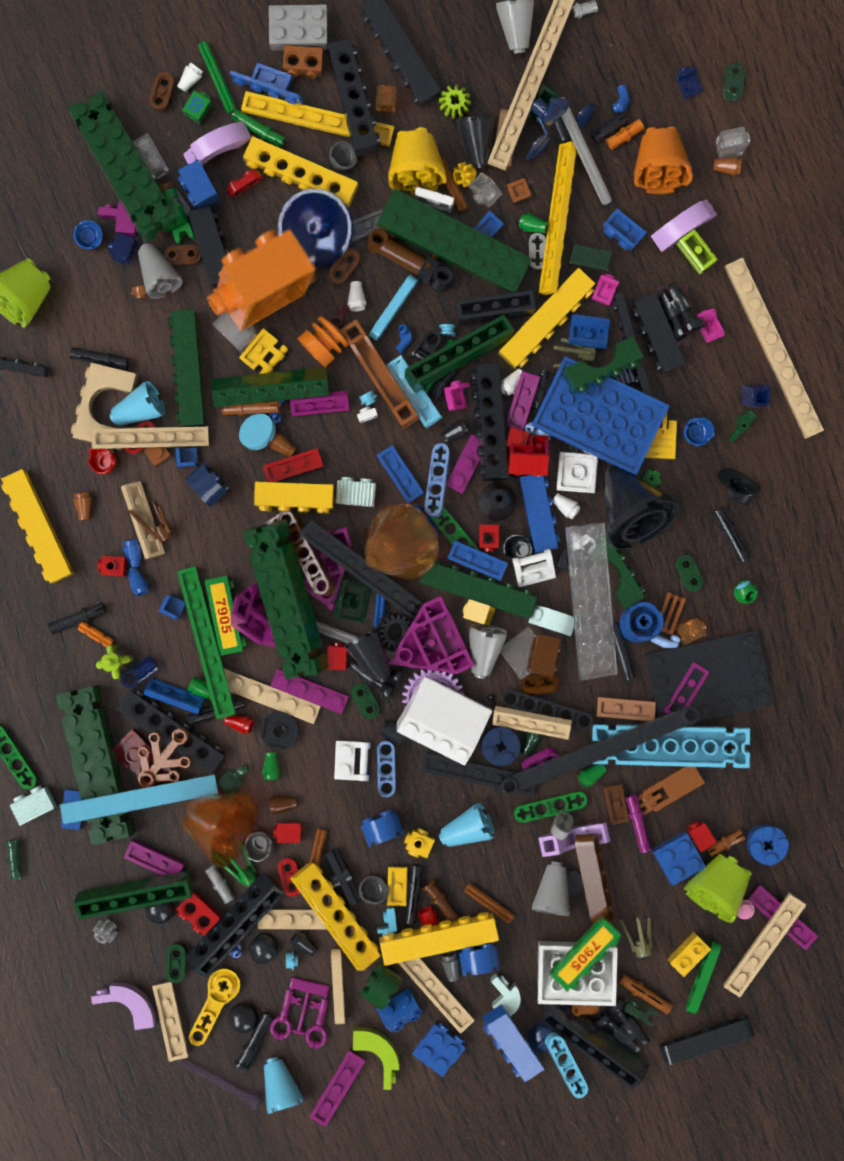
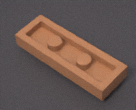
[596,697,656,721]

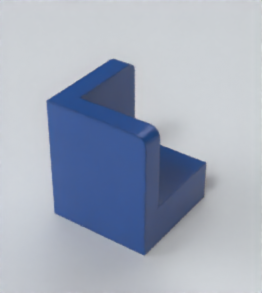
[175,447,199,469]
[159,594,186,620]

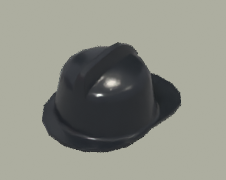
[717,468,760,505]

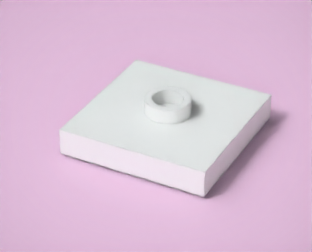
[415,187,454,213]
[556,452,598,493]

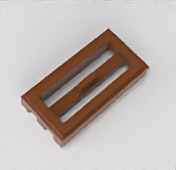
[660,592,686,635]

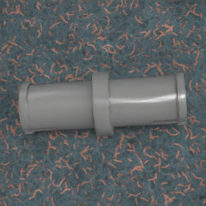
[204,865,235,904]

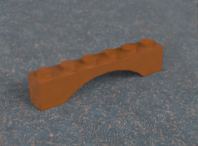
[340,319,420,430]

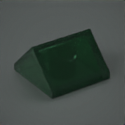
[334,579,371,623]

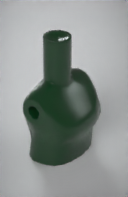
[728,409,758,444]

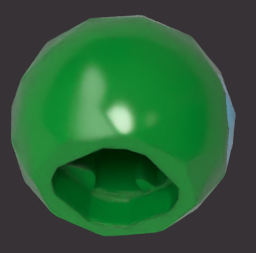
[734,580,758,604]

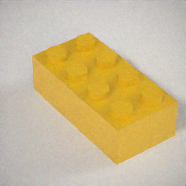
[254,482,335,514]

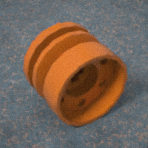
[297,316,349,368]

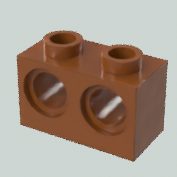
[283,45,324,78]

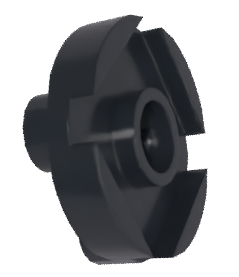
[260,712,299,751]

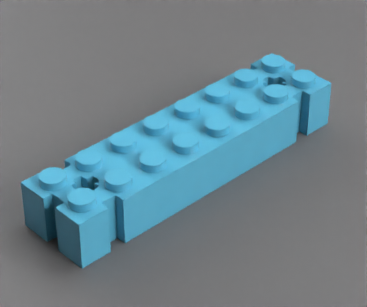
[592,723,750,768]

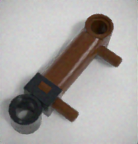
[367,229,453,292]

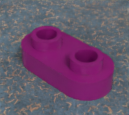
[522,748,560,770]

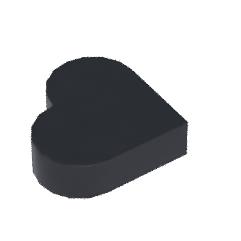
[567,870,584,896]

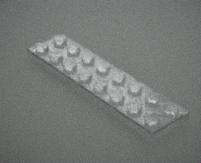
[566,522,617,680]

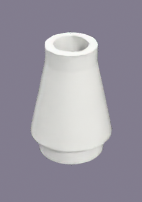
[177,62,203,93]
[347,281,367,311]
[500,369,522,397]
[552,493,581,519]

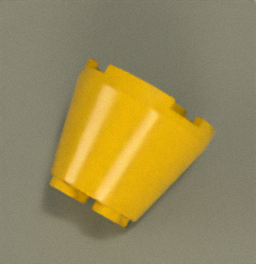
[388,127,446,195]

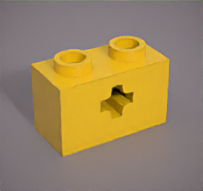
[667,932,711,977]

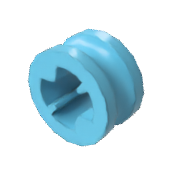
[439,324,456,336]

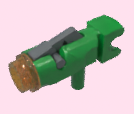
[159,182,196,245]

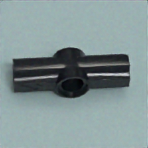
[322,847,361,907]

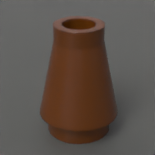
[268,796,297,815]

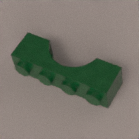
[562,337,644,394]
[584,532,646,610]

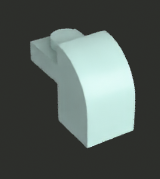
[528,605,577,636]
[491,973,520,1017]

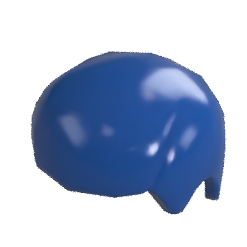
[73,220,103,250]
[683,417,714,446]

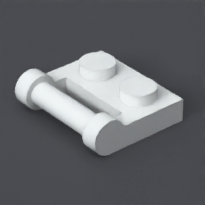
[512,549,556,587]
[334,740,371,781]

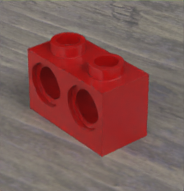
[177,889,222,935]

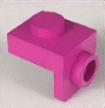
[591,274,619,306]
[697,308,724,343]
[444,380,470,411]

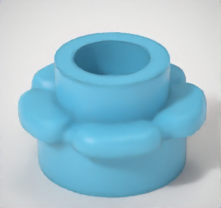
[359,390,378,406]
[286,951,298,970]

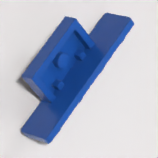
[229,63,303,105]

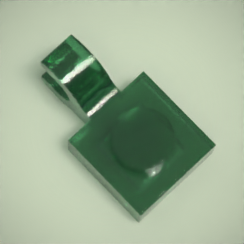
[216,764,249,797]
[623,1000,658,1026]

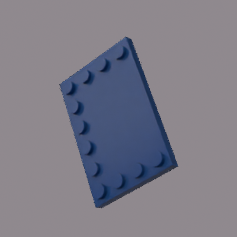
[531,356,670,476]

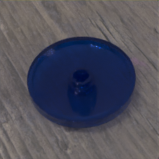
[278,189,354,267]

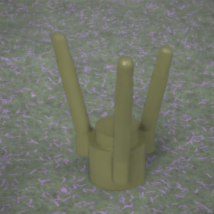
[553,338,595,368]
[619,917,653,958]

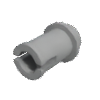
[572,0,598,18]

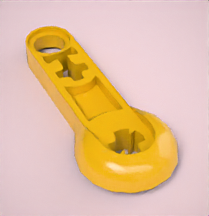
[189,969,240,1046]

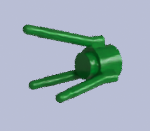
[213,841,257,887]

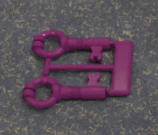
[270,977,330,1049]

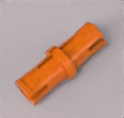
[606,119,645,150]

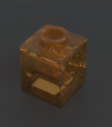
[376,85,397,112]
[675,618,707,645]

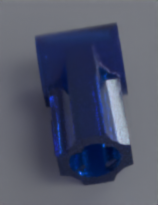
[121,656,159,688]

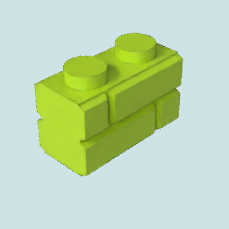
[676,229,718,275]

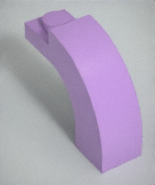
[183,122,252,166]
[651,199,717,252]
[539,822,610,857]
[91,982,157,1030]

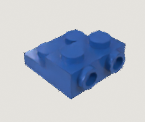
[412,1022,466,1077]

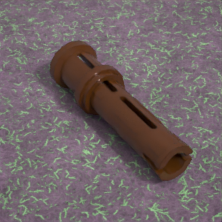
[421,878,460,922]

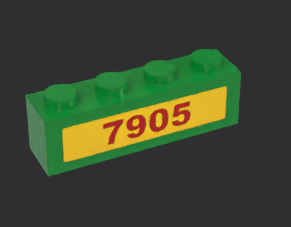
[205,576,247,656]
[549,915,621,992]

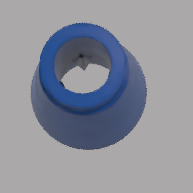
[122,539,141,568]
[127,567,150,597]

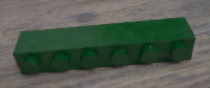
[168,309,206,427]
[404,315,514,393]
[212,367,329,407]
[420,559,537,619]
[74,870,194,920]

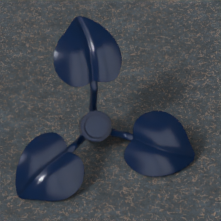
[524,98,596,161]

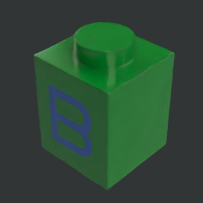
[182,91,213,125]

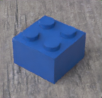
[178,159,221,209]
[651,831,706,886]

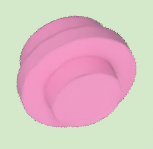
[737,900,754,919]

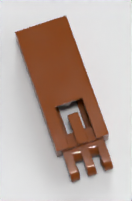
[638,766,705,816]

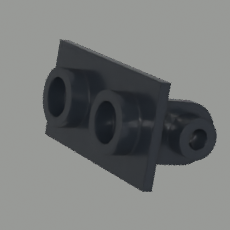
[531,370,554,410]

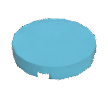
[239,414,276,450]

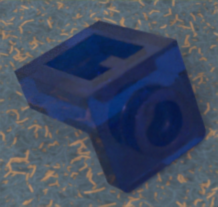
[676,66,703,100]

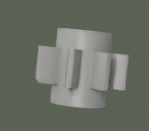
[93,919,118,944]

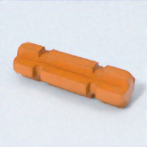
[78,622,114,647]

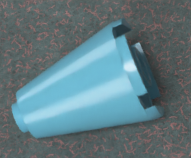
[110,381,166,426]
[439,803,495,847]
[264,1057,305,1114]

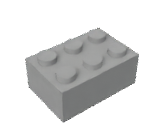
[269,5,328,51]

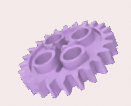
[402,669,464,709]

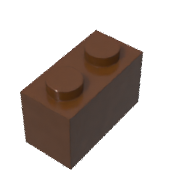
[526,634,561,677]

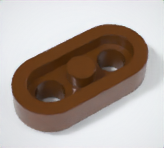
[149,72,175,111]
[163,245,202,266]
[329,249,360,284]
[521,674,560,695]

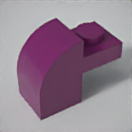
[98,201,138,237]

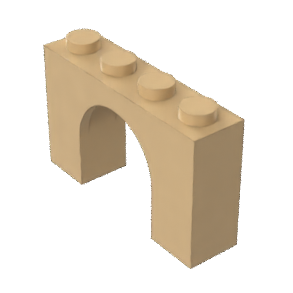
[71,363,139,450]

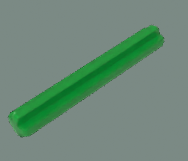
[198,41,236,114]

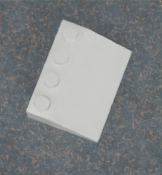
[397,675,492,766]
[538,941,617,1006]

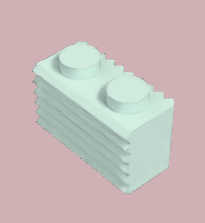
[335,477,376,507]
[10,785,57,825]

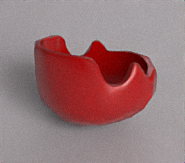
[87,448,117,474]

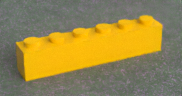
[499,268,595,369]
[1,469,74,584]
[379,912,499,966]

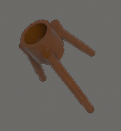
[129,501,173,542]

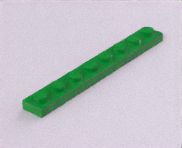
[177,566,236,720]

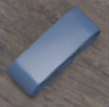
[377,740,396,797]

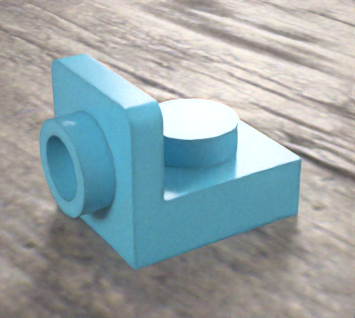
[377,906,397,936]

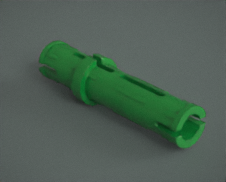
[231,109,286,148]

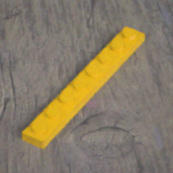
[241,91,394,147]
[539,141,576,295]

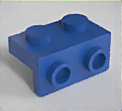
[602,209,646,251]
[568,314,610,349]
[376,988,424,1033]

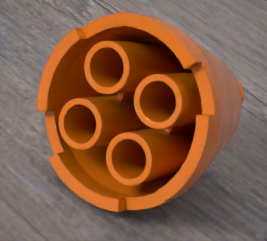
[634,127,693,194]

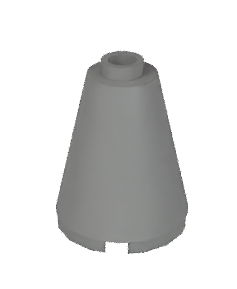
[496,0,534,54]
[138,243,183,299]
[469,624,507,679]
[532,862,570,916]

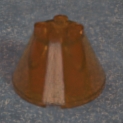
[365,504,438,580]
[182,793,256,868]

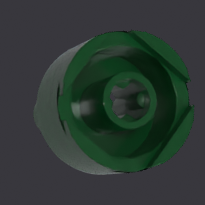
[359,963,403,1010]

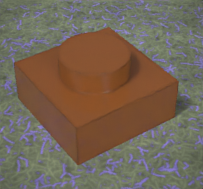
[507,178,531,204]
[144,447,171,466]

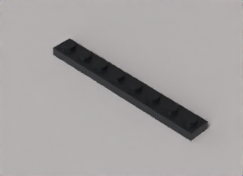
[299,519,424,620]

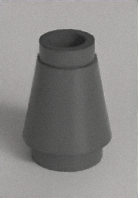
[441,951,459,982]

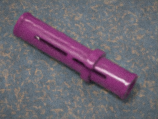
[625,794,652,853]

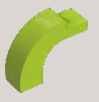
[353,1027,399,1090]

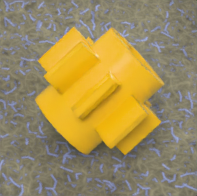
[453,162,476,187]

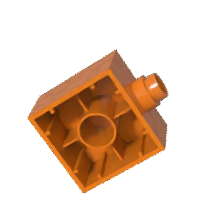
[207,230,315,332]

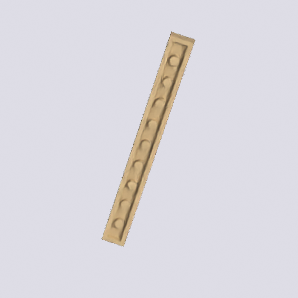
[488,0,575,171]
[724,258,824,439]

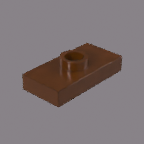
[603,783,630,825]

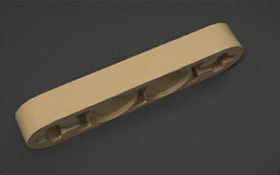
[331,949,345,1024]

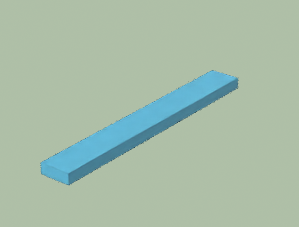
[60,775,218,824]

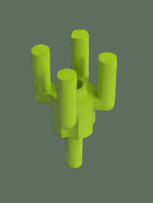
[96,644,134,679]

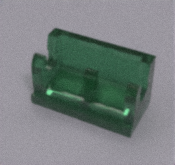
[570,244,611,271]

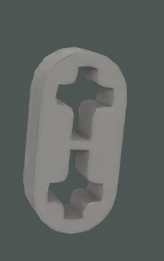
[528,233,546,271]
[551,811,574,840]

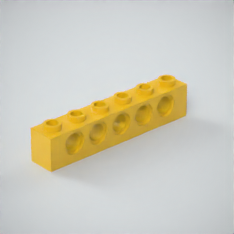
[243,136,358,208]
[290,863,381,971]

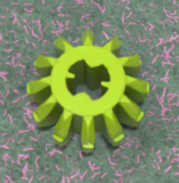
[439,85,471,119]

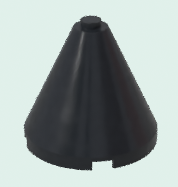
[603,466,679,550]

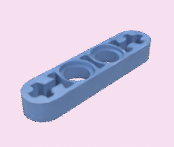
[425,443,450,518]

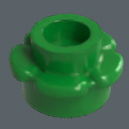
[642,470,661,487]

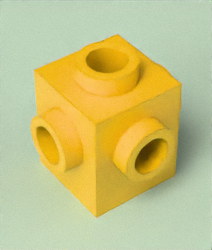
[404,828,435,858]

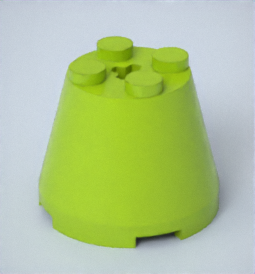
[0,258,51,328]
[684,854,752,923]

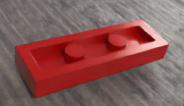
[263,448,324,483]

